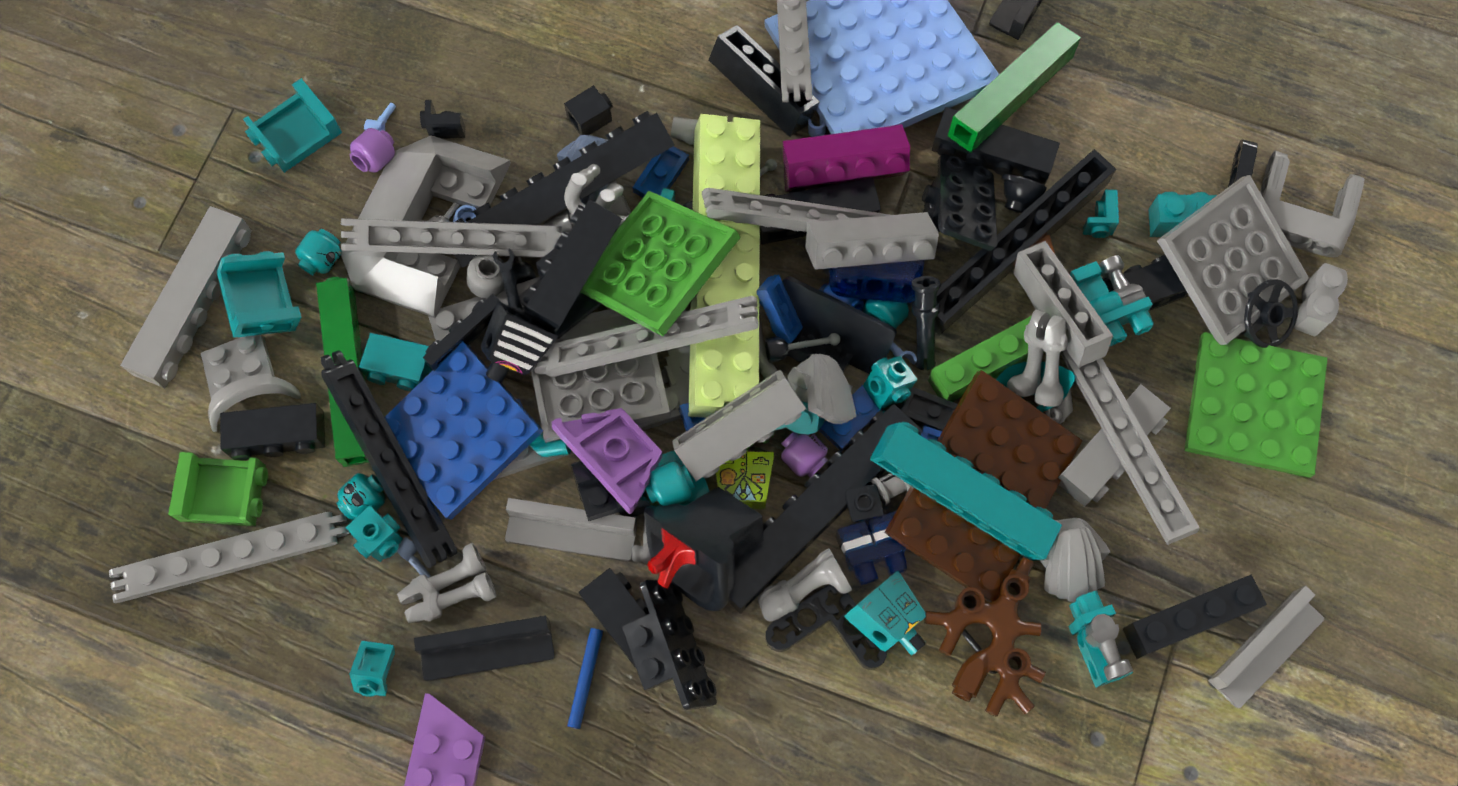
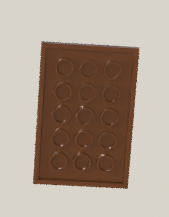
[884,370,1083,602]

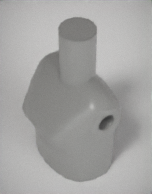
[671,117,698,145]

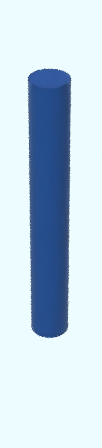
[567,628,603,729]

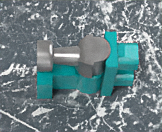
[1069,255,1154,347]
[1068,590,1133,688]

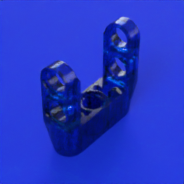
[828,260,924,303]

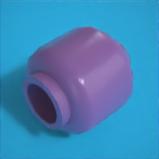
[350,128,395,173]
[781,432,828,478]

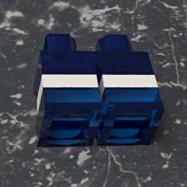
[835,511,907,585]

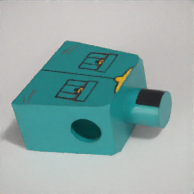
[844,570,926,656]

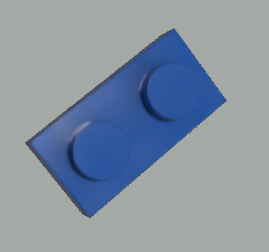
[632,146,689,198]
[756,274,803,344]
[819,385,881,452]

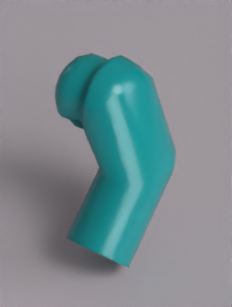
[530,427,571,457]

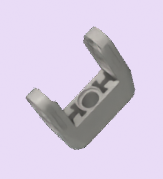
[1260,150,1364,257]

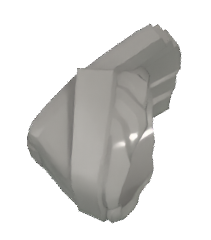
[787,354,856,424]
[1040,518,1110,602]

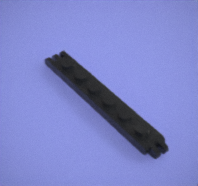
[321,350,458,568]

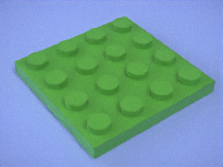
[580,191,741,336]
[1184,332,1327,478]

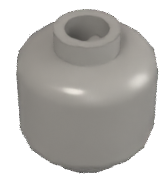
[467,255,505,298]

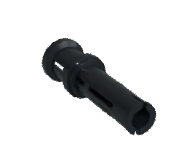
[912,276,941,370]

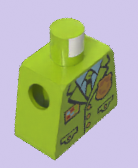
[715,452,774,509]

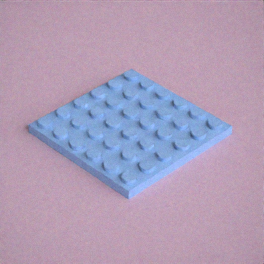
[764,0,999,134]

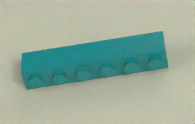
[870,422,1062,560]

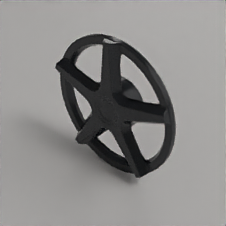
[1244,279,1298,348]

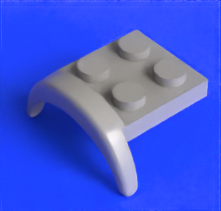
[201,335,301,432]

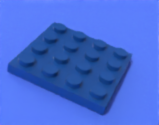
[385,341,543,520]

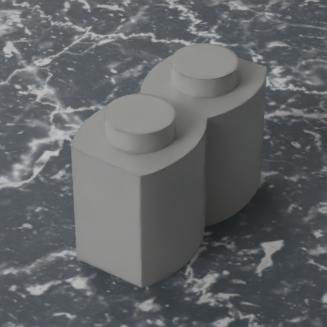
[1294,263,1348,337]

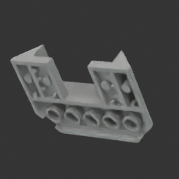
[341,135,511,318]

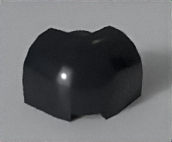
[571,461,651,521]

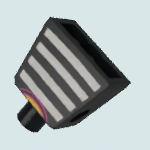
[481,301,558,383]

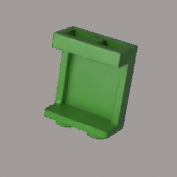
[168,452,268,527]

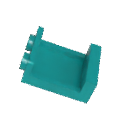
[243,78,342,173]
[217,251,302,338]

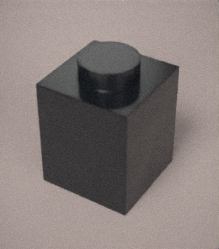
[564,85,613,135]

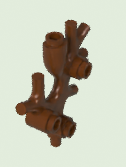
[924,557,1046,717]

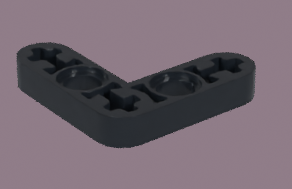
[765,585,887,670]

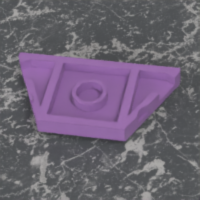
[552,408,662,514]
[404,693,485,786]

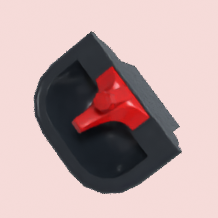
[644,487,764,611]

